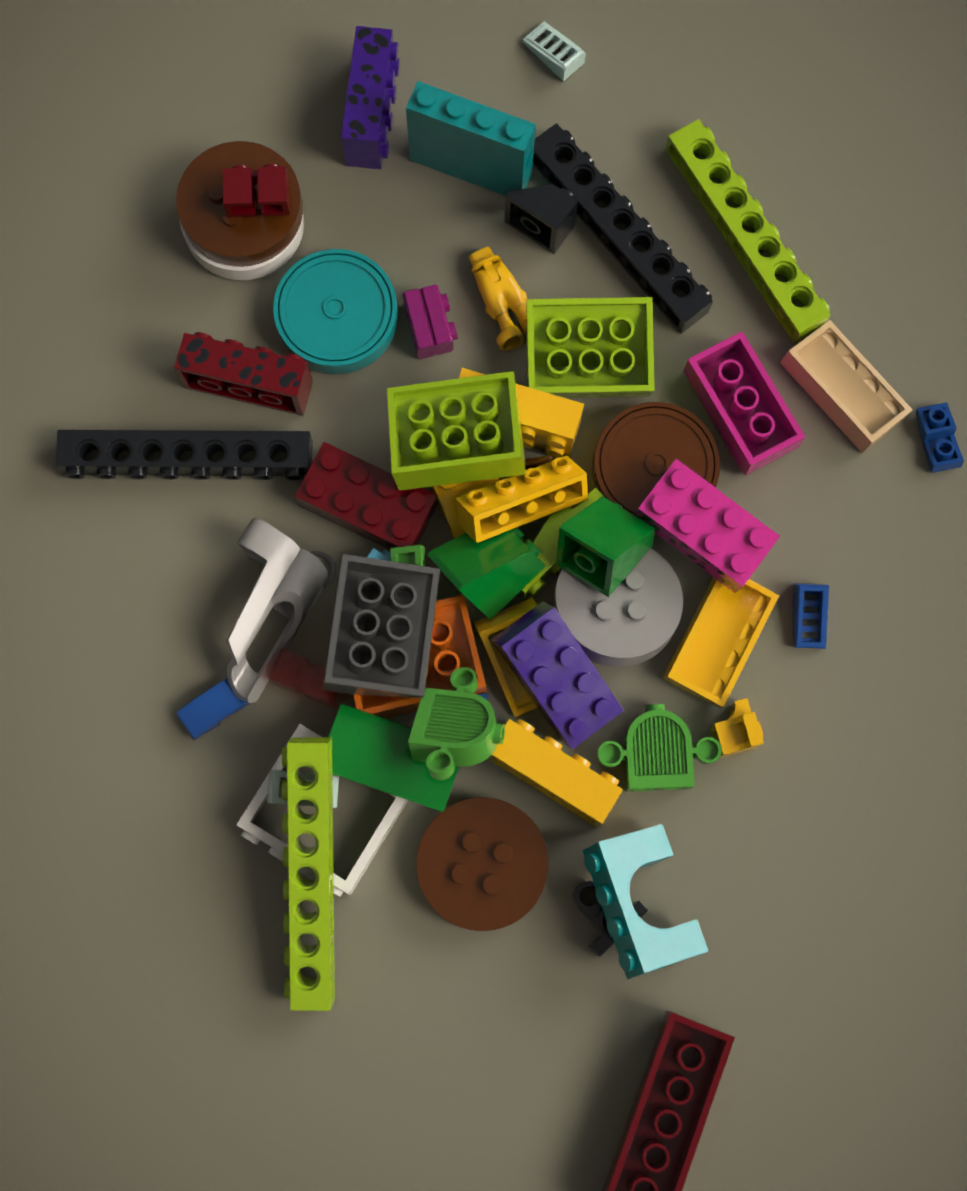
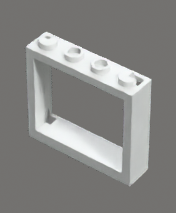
[237,724,408,897]

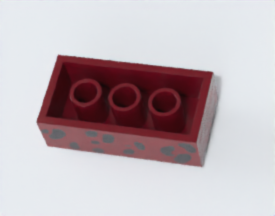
[174,332,313,416]
[295,442,438,550]

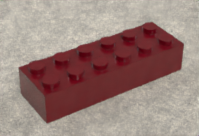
[602,1010,735,1191]

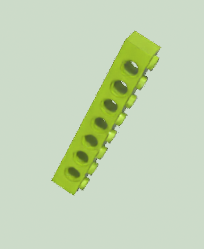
[665,119,831,344]
[281,737,335,1011]

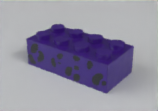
[341,26,400,170]
[491,601,624,749]

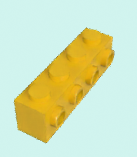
[455,456,588,543]

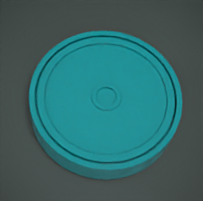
[273,249,398,374]

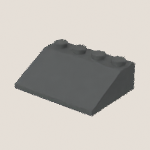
[322,554,440,698]

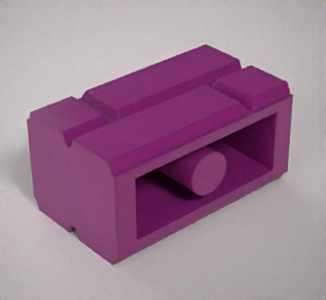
[402,284,458,359]

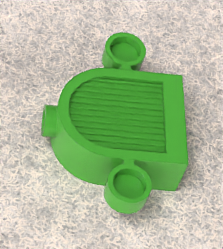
[408,667,505,780]
[597,704,722,792]

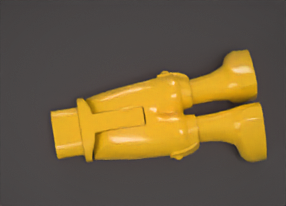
[468,246,527,351]

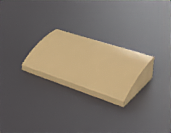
[780,320,913,453]

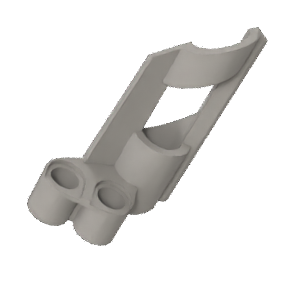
[226,518,328,703]

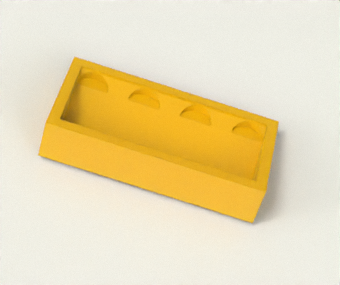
[661,577,779,708]

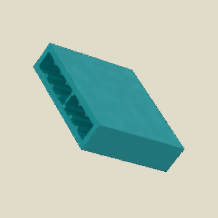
[406,81,536,196]

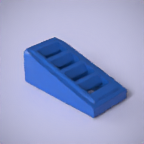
[792,583,829,649]

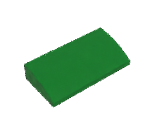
[328,703,459,812]

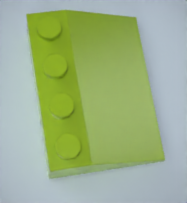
[526,297,655,398]
[387,371,526,491]

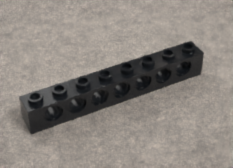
[533,123,713,334]
[55,430,313,480]

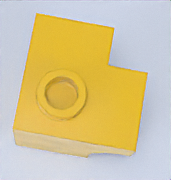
[710,698,764,758]

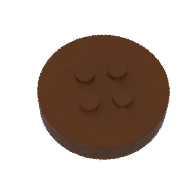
[176,141,303,267]
[592,402,720,515]
[416,797,548,931]

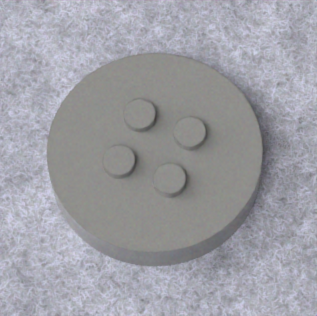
[552,549,683,667]

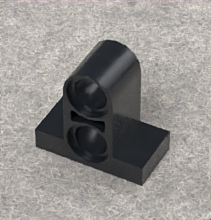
[573,881,648,957]

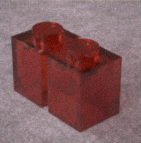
[269,649,339,708]

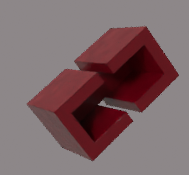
[223,164,290,218]

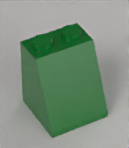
[556,496,656,598]
[427,528,546,620]

